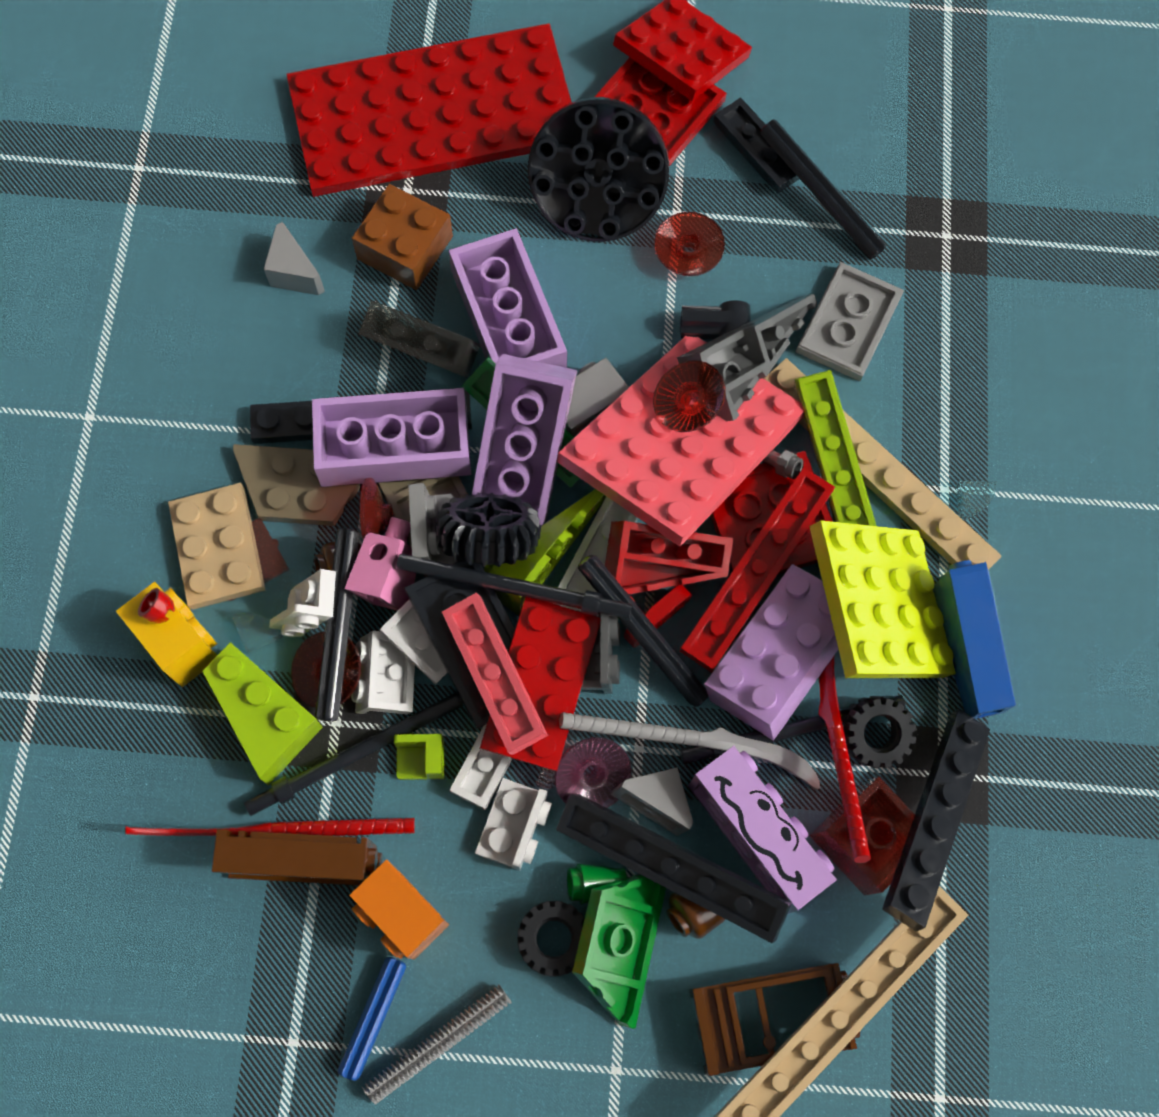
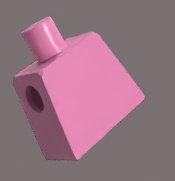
[345,517,416,611]

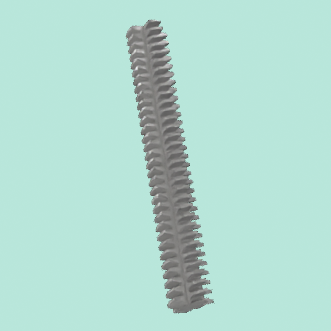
[362,984,512,1104]

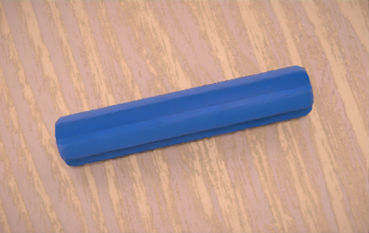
[338,957,406,1081]

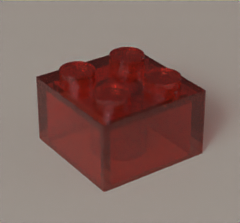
[810,776,915,896]

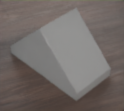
[264,222,325,295]
[611,768,693,836]

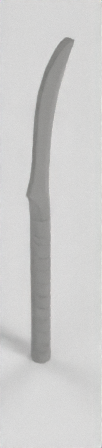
[559,712,820,790]

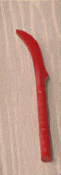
[818,655,871,863]
[125,817,415,836]

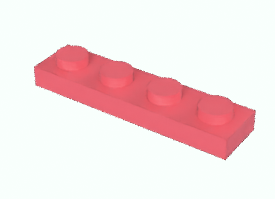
[442,593,548,755]

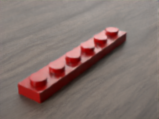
[679,467,836,673]

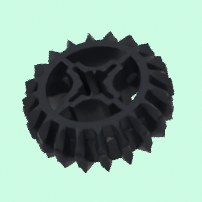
[435,492,541,567]

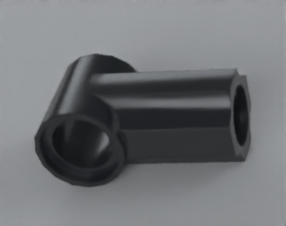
[680,300,751,339]

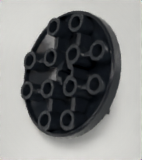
[528,97,670,242]

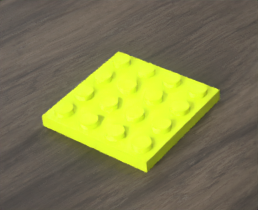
[809,521,956,678]

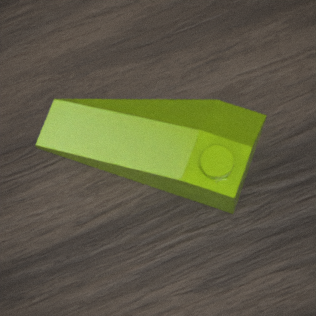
[484,489,606,616]

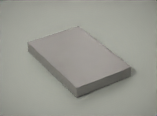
[796,262,904,381]

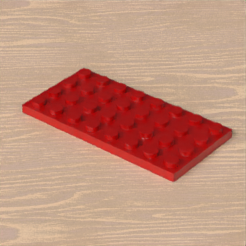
[286,23,571,197]

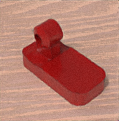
[624,585,692,648]

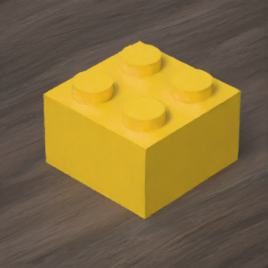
[116,581,217,687]

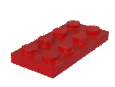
[479,597,601,772]

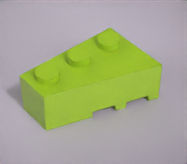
[203,642,323,786]

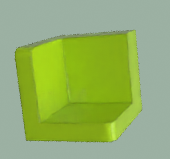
[394,734,444,780]

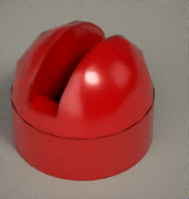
[138,588,175,624]

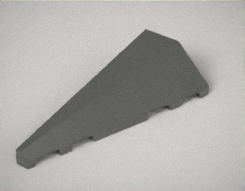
[677,294,817,422]

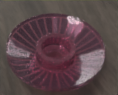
[555,737,631,808]

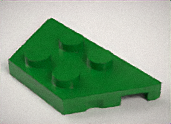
[572,874,666,1029]

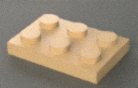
[168,483,266,610]

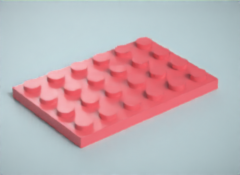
[557,336,804,546]

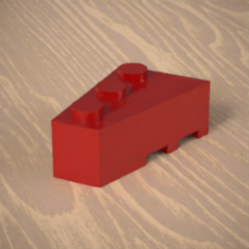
[605,521,733,594]

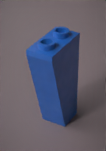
[933,560,1016,719]

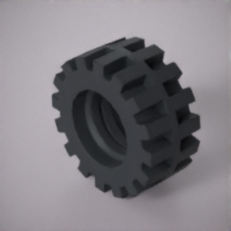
[841,696,917,769]
[517,901,585,977]

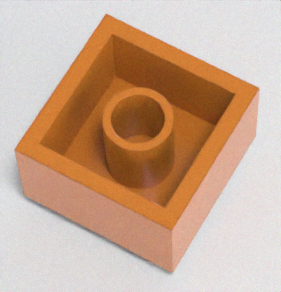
[349,859,450,960]

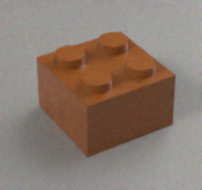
[352,184,453,290]

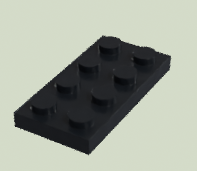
[404,560,515,729]

